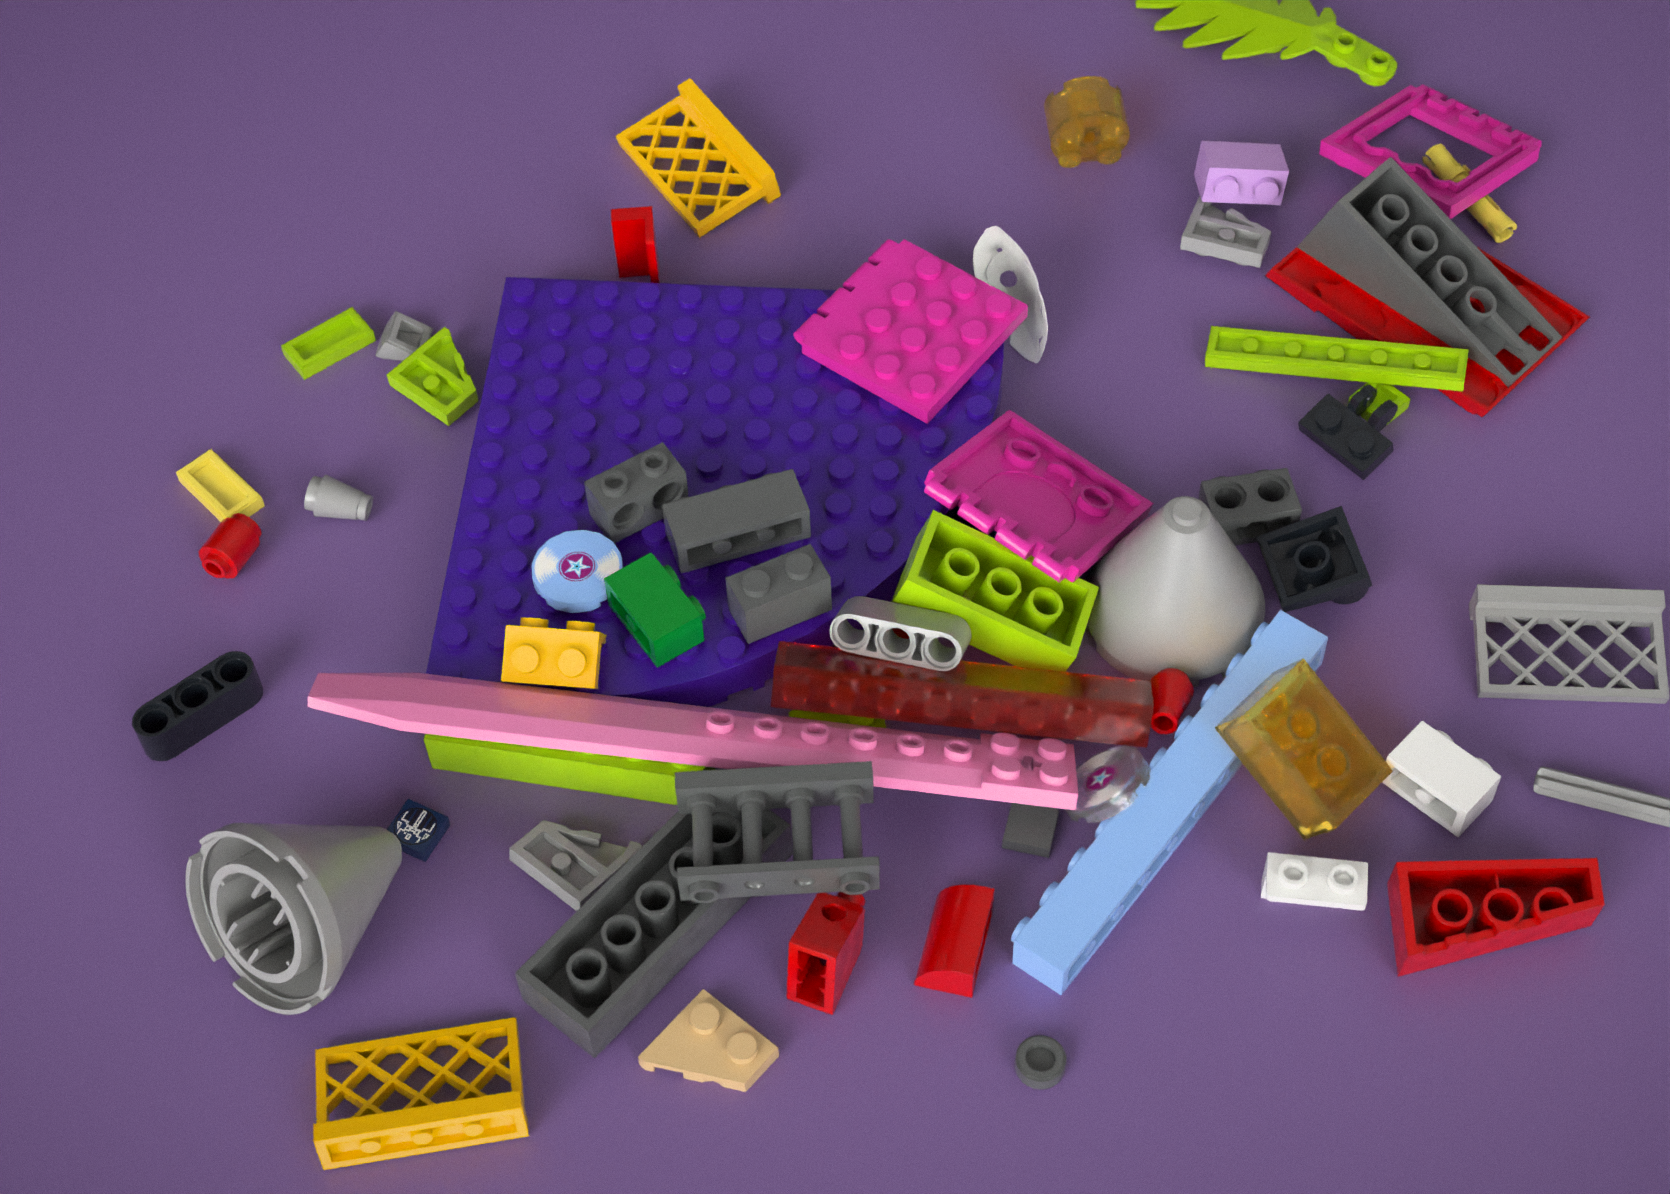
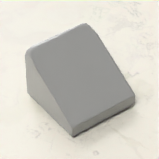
[375,311,433,361]

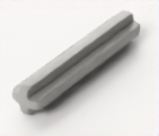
[1533,766,1670,827]

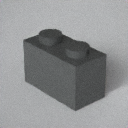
[726,544,832,644]

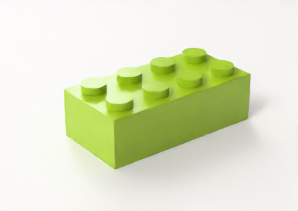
[891,510,1099,684]

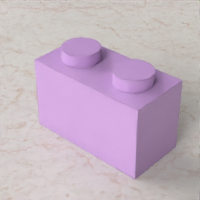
[1194,141,1289,205]

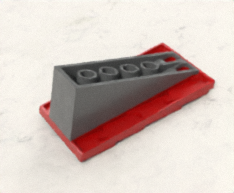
[1265,157,1590,417]

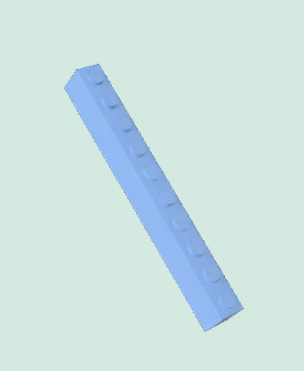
[1011,610,1328,995]

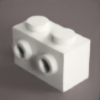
[1380,721,1501,837]

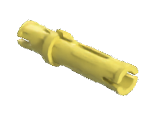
[1422,144,1517,243]

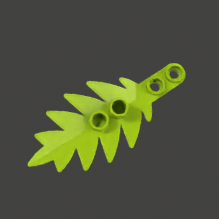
[1135,0,1397,86]

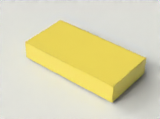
[176,449,265,522]

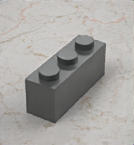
[662,469,811,573]

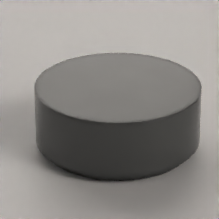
[1015,1035,1066,1089]

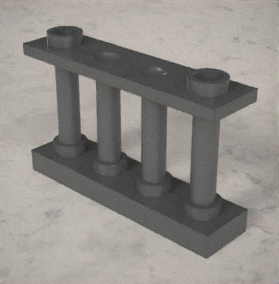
[675,761,880,903]

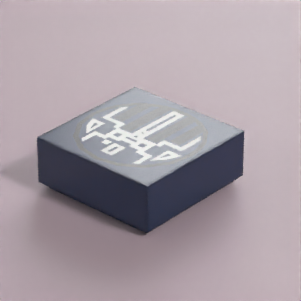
[387,799,451,862]

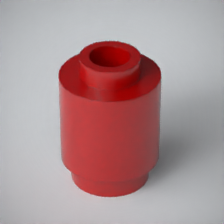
[199,513,262,579]

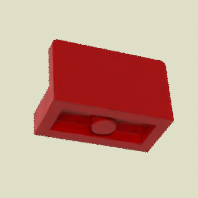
[611,206,660,283]

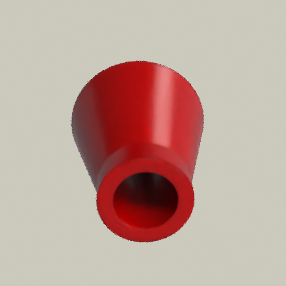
[1148,668,1194,734]

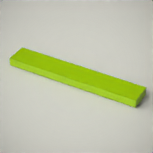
[1205,326,1469,391]

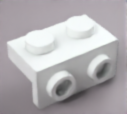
[1261,852,1368,910]

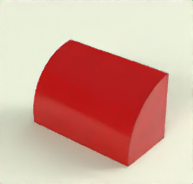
[914,884,995,998]

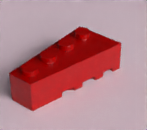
[1387,858,1605,977]

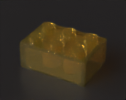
[1214,658,1393,840]

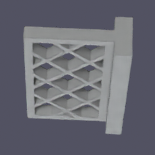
[1469,584,1670,704]

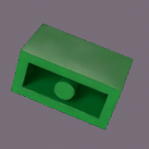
[604,552,706,668]

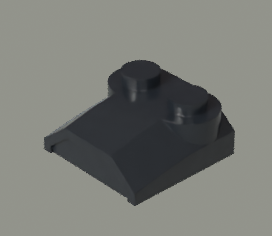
[1256,506,1372,612]

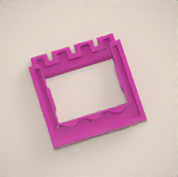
[1319,84,1542,219]

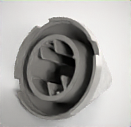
[1086,496,1265,687]
[186,823,402,1015]

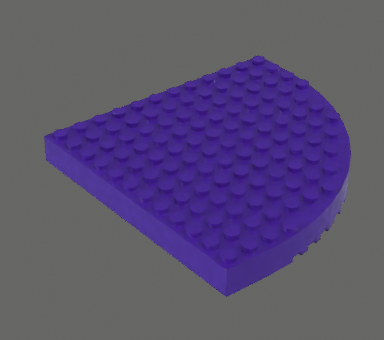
[426,277,1004,707]

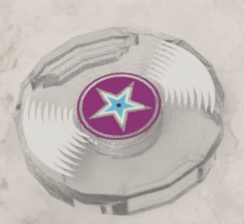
[1065,746,1151,823]

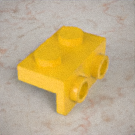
[501,617,606,689]

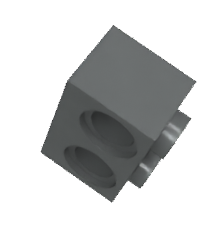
[584,442,689,543]
[1198,468,1302,546]

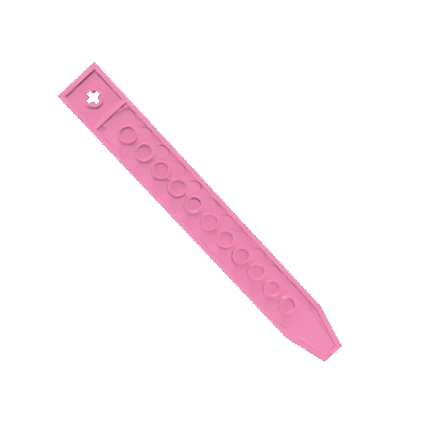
[308,673,1078,810]

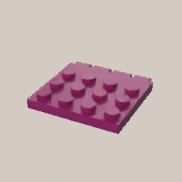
[793,239,1028,424]
[924,410,1154,583]

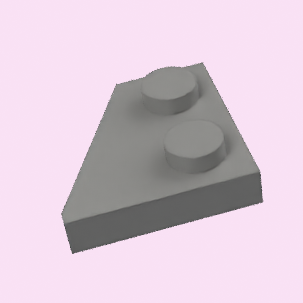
[509,820,642,911]

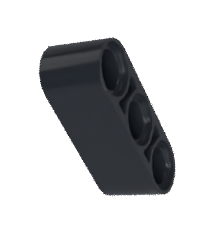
[132,651,263,761]

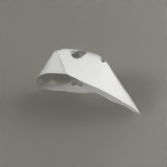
[973,225,1048,364]

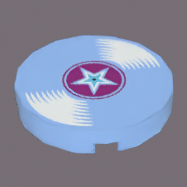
[532,530,623,613]

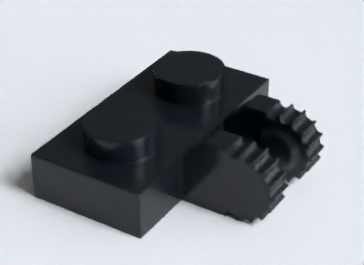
[1298,384,1398,480]

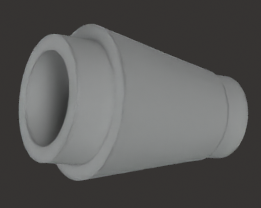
[304,474,373,521]

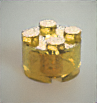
[1044,76,1130,168]

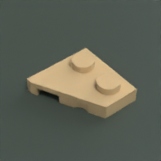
[638,989,779,1092]

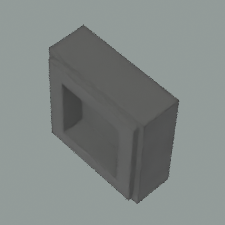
[1002,803,1059,858]

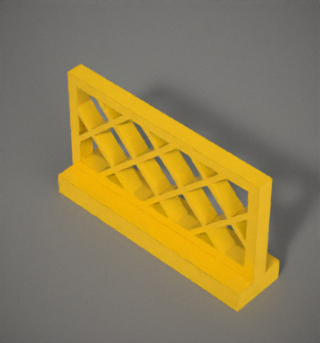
[615,78,781,238]
[313,1017,529,1170]

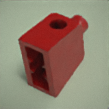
[787,892,865,1015]

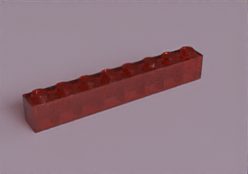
[771,641,1154,748]

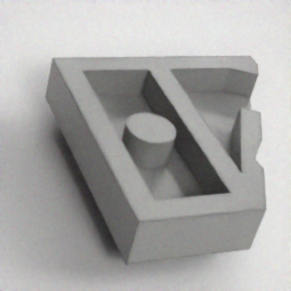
[1180,195,1272,268]

